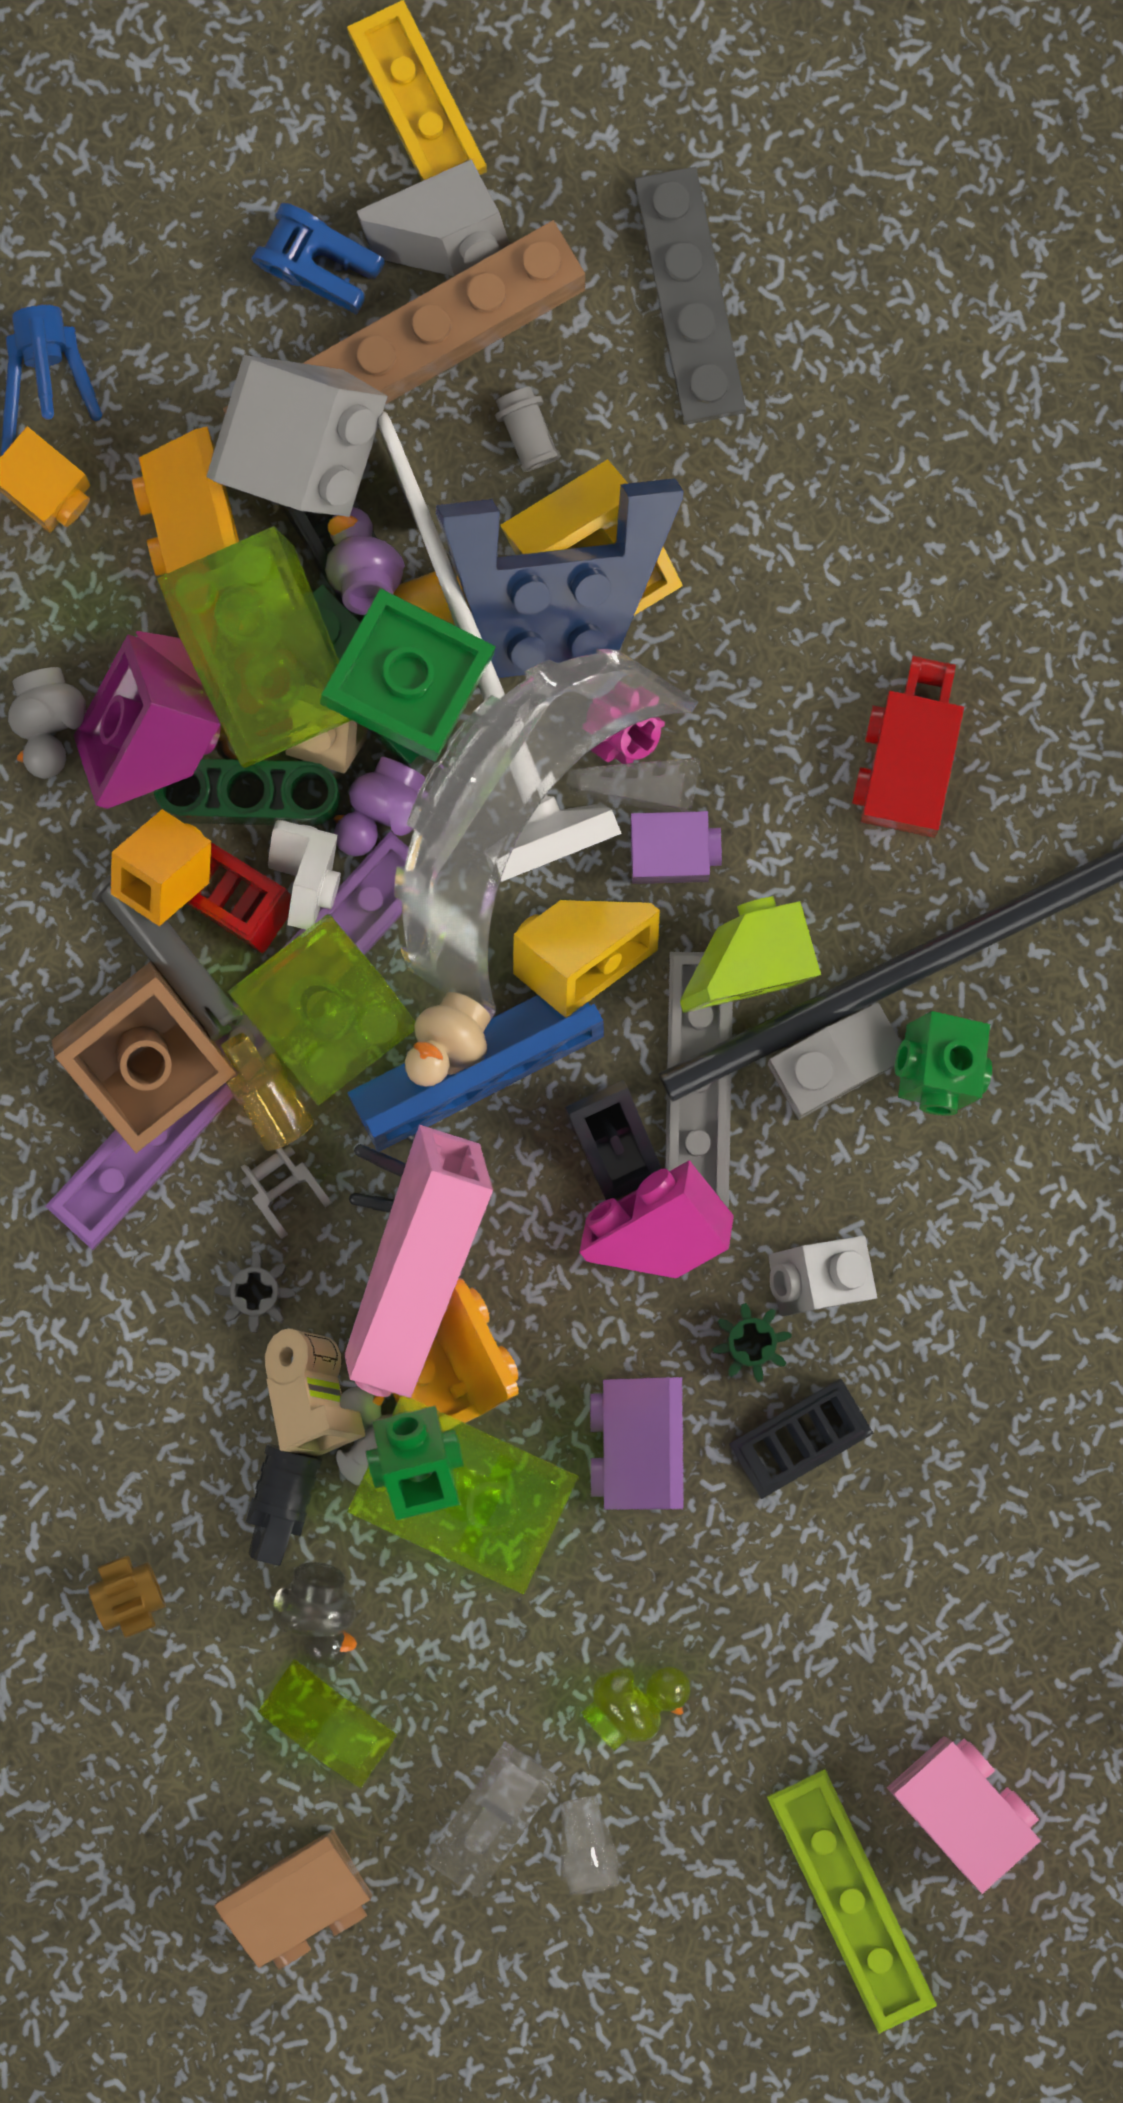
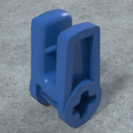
[251,203,385,315]

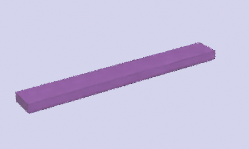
[45,831,438,1250]

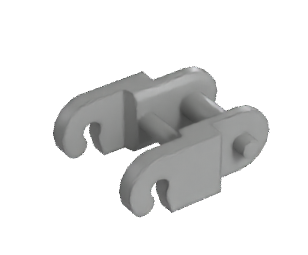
[240,1141,332,1239]

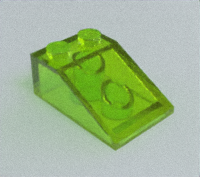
[157,526,352,768]
[347,1395,580,1595]

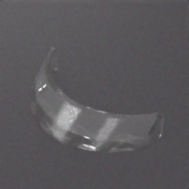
[394,649,699,1021]

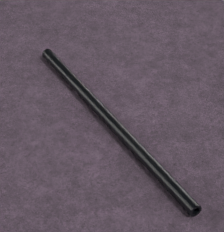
[658,845,1123,1102]

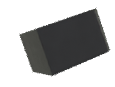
[565,1080,662,1200]

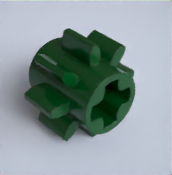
[712,1303,792,1383]

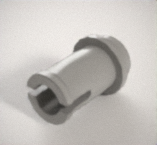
[495,387,561,472]

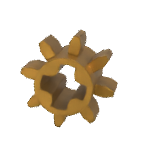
[88,1555,166,1638]

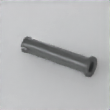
[92,874,244,1041]

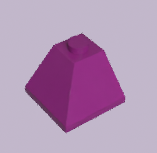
[73,634,221,809]

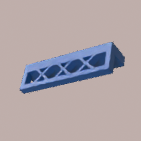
[347,995,604,1152]

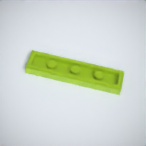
[767,1769,937,2034]

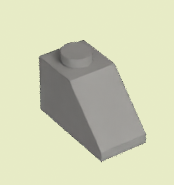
[356,159,510,276]
[767,1003,901,1120]

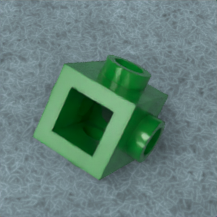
[894,1011,992,1116]
[366,1405,464,1521]

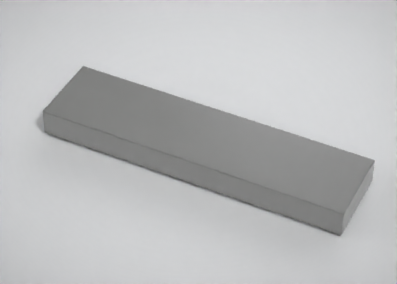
[665,952,733,1208]

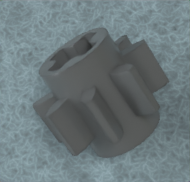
[215,1252,296,1333]

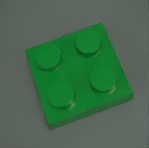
[320,588,496,762]

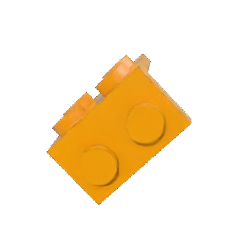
[392,1278,519,1431]

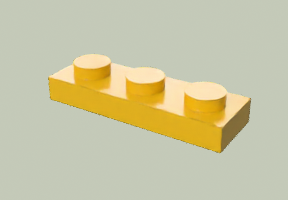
[347,0,487,181]

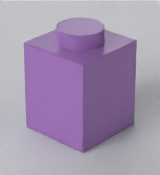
[631,811,722,884]

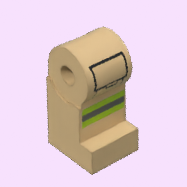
[265,1329,366,1457]

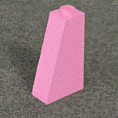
[345,1125,493,1398]

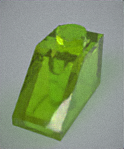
[258,1658,400,1789]

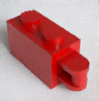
[852,655,965,838]

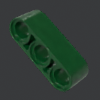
[153,759,341,826]

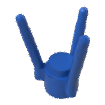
[1,305,102,456]

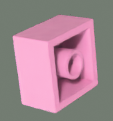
[887,1736,1041,1894]

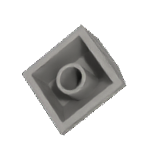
[206,355,388,517]

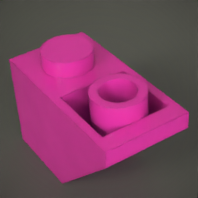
[579,1160,734,1279]

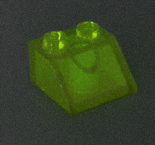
[227,914,416,1106]

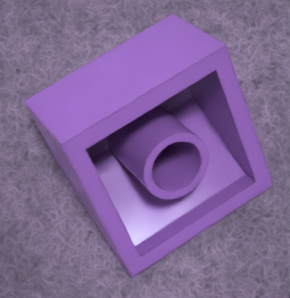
[590,1378,683,1509]

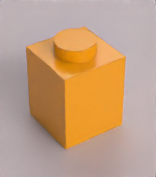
[0,426,91,533]
[111,809,211,926]

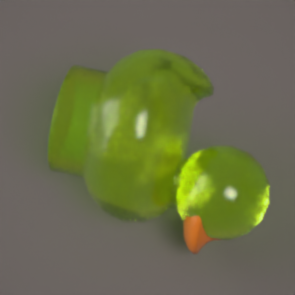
[581,1667,691,1751]

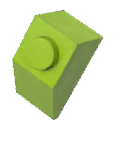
[680,896,821,1013]

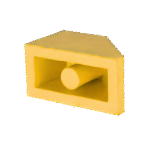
[513,900,660,1018]

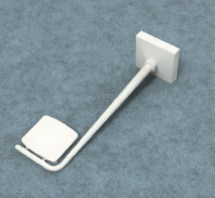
[378,411,621,882]

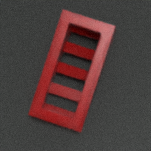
[186,842,292,953]

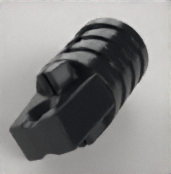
[246,1444,322,1566]

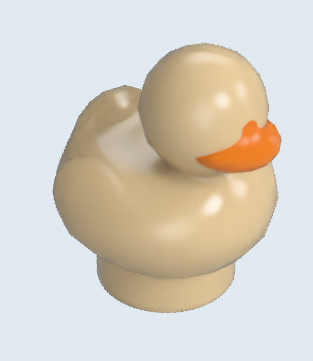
[405,992,491,1087]

